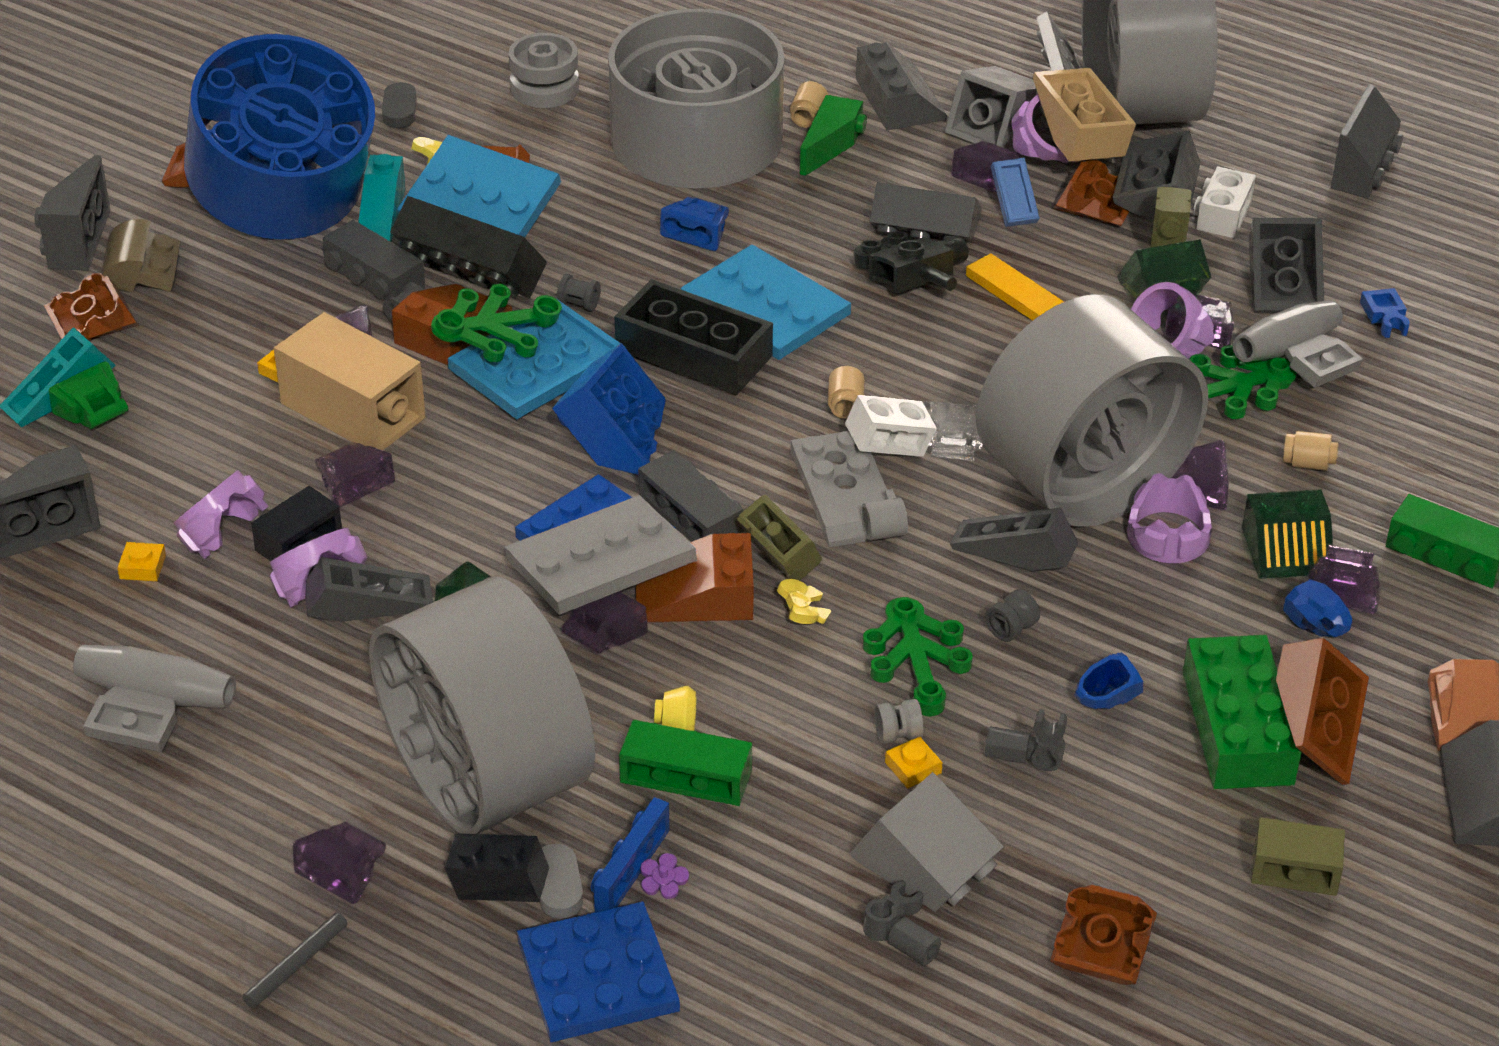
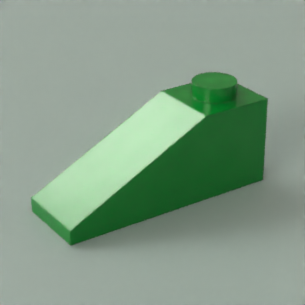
[800,95,867,176]

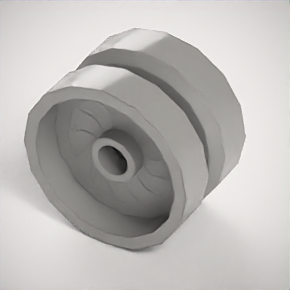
[508,33,579,108]

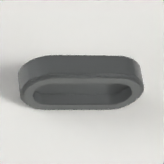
[382,82,417,128]

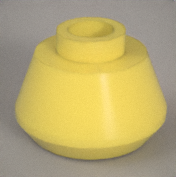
[654,686,697,731]

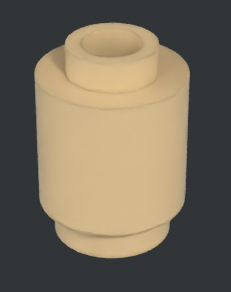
[790,81,828,128]
[828,366,865,419]
[1283,431,1339,471]

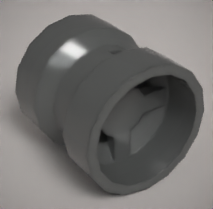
[985,589,1040,642]

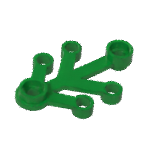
[431,284,562,362]
[1190,345,1297,419]
[862,597,973,717]

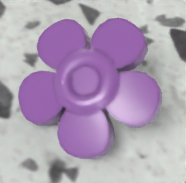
[640,853,689,899]

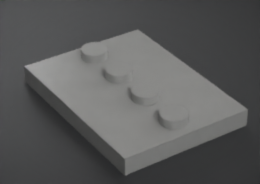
[505,495,697,615]

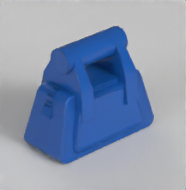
[660,197,729,251]

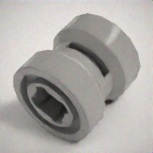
[874,699,924,744]

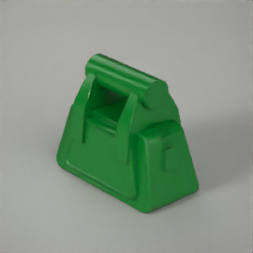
[49,361,129,429]

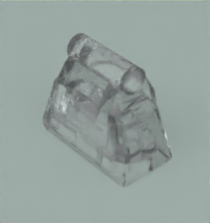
[923,401,983,461]

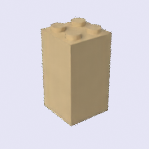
[274,312,426,455]

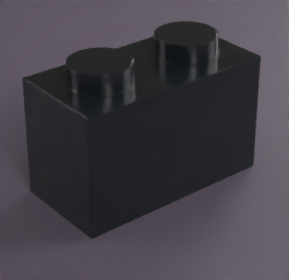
[251,485,342,561]
[445,834,549,902]

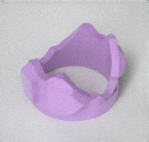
[1011,94,1075,163]
[1131,282,1215,360]
[173,470,269,559]
[1127,473,1212,563]
[270,528,368,608]

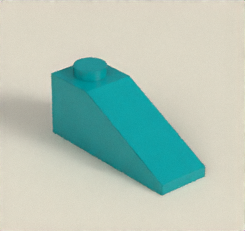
[358,154,406,242]
[0,327,115,427]

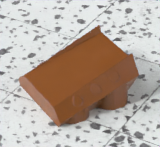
[1054,159,1129,226]
[44,273,139,340]
[1050,885,1157,985]

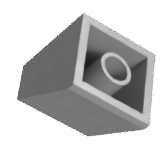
[945,66,1042,153]
[849,772,1004,912]

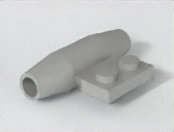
[1233,300,1363,387]
[73,645,236,753]

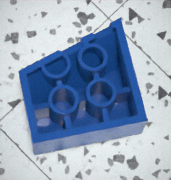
[552,343,666,475]

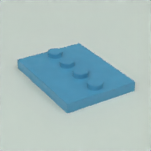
[397,135,562,237]
[680,244,851,360]
[448,299,625,419]

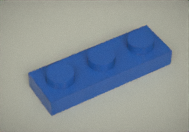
[591,797,670,912]

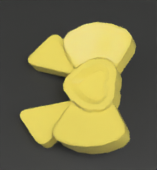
[411,137,442,164]
[777,579,831,624]

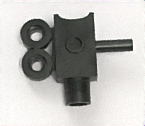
[854,231,969,293]

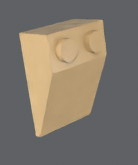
[1033,68,1136,162]

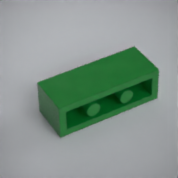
[1385,494,1499,589]
[619,719,752,806]

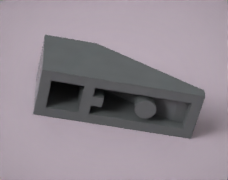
[950,508,1078,571]
[305,557,433,622]

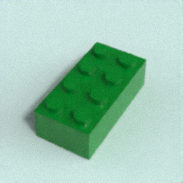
[1183,635,1302,789]

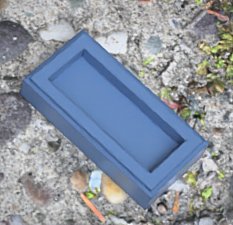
[991,158,1040,227]

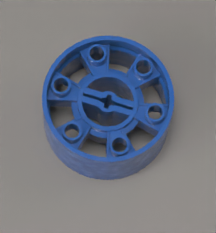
[184,34,375,239]

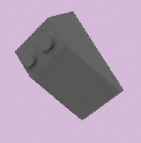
[34,155,110,271]
[1249,217,1324,313]
[0,445,101,559]

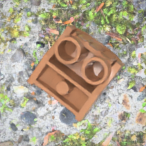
[1428,659,1499,751]

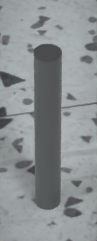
[243,912,348,1008]

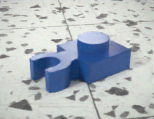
[1360,288,1410,338]

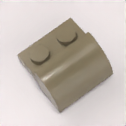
[101,219,180,293]

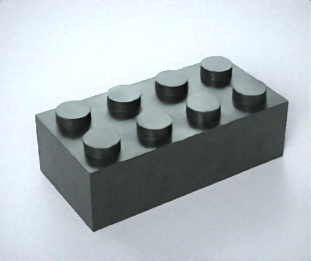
[390,196,547,298]
[614,279,773,395]

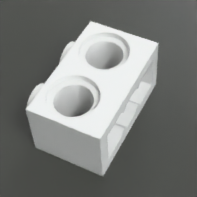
[1193,166,1256,238]
[845,395,937,457]

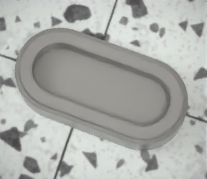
[540,844,583,919]

